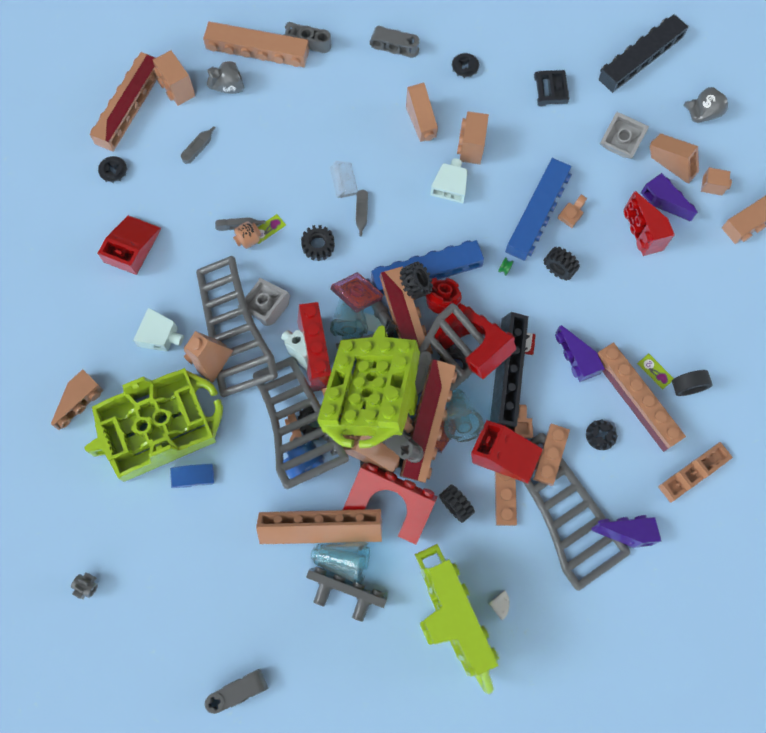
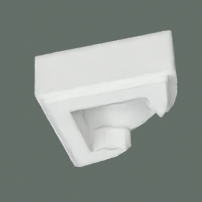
[488,590,509,620]

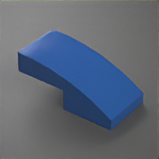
[170,464,214,488]

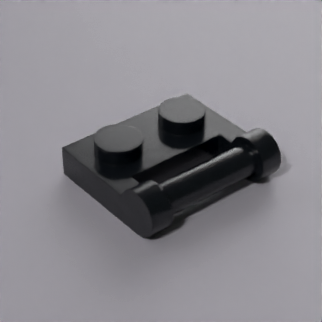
[534,70,569,107]

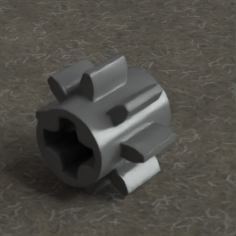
[71,573,98,600]

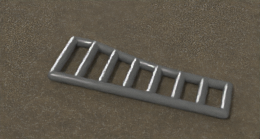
[196,256,278,397]
[400,303,485,426]
[253,357,349,489]
[523,433,630,591]

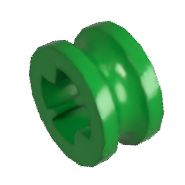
[498,257,514,276]

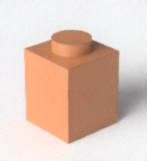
[701,167,732,196]

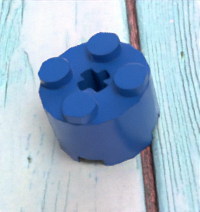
[283,441,325,479]

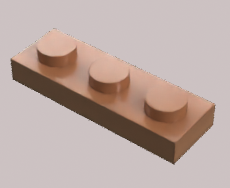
[533,423,570,486]
[495,472,517,526]

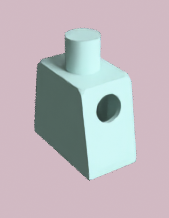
[430,159,467,204]
[133,308,184,351]
[281,330,307,371]

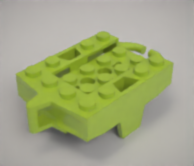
[317,325,420,448]
[84,368,223,482]
[414,544,499,694]

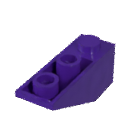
[641,173,698,221]
[555,325,605,382]
[591,515,661,548]

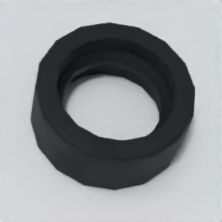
[672,370,713,396]

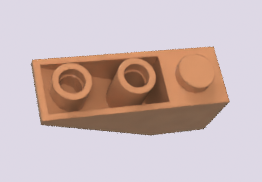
[51,369,103,430]

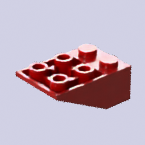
[623,191,675,256]
[97,215,161,275]
[471,420,543,484]

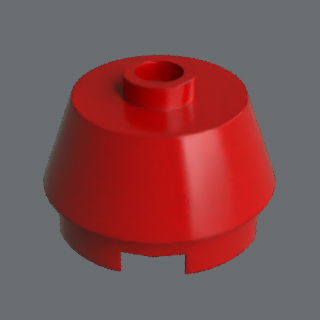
[425,278,462,314]

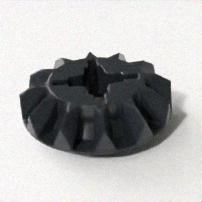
[452,53,479,78]
[98,156,128,183]
[586,419,618,450]

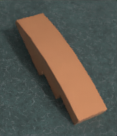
[658,442,733,503]

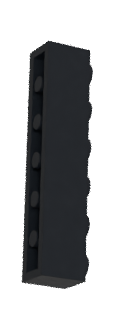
[598,14,689,93]
[490,312,529,429]

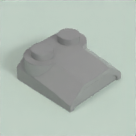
[600,112,649,159]
[238,278,290,326]

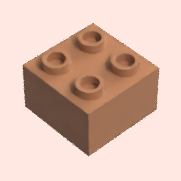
[153,50,195,106]
[457,111,489,164]

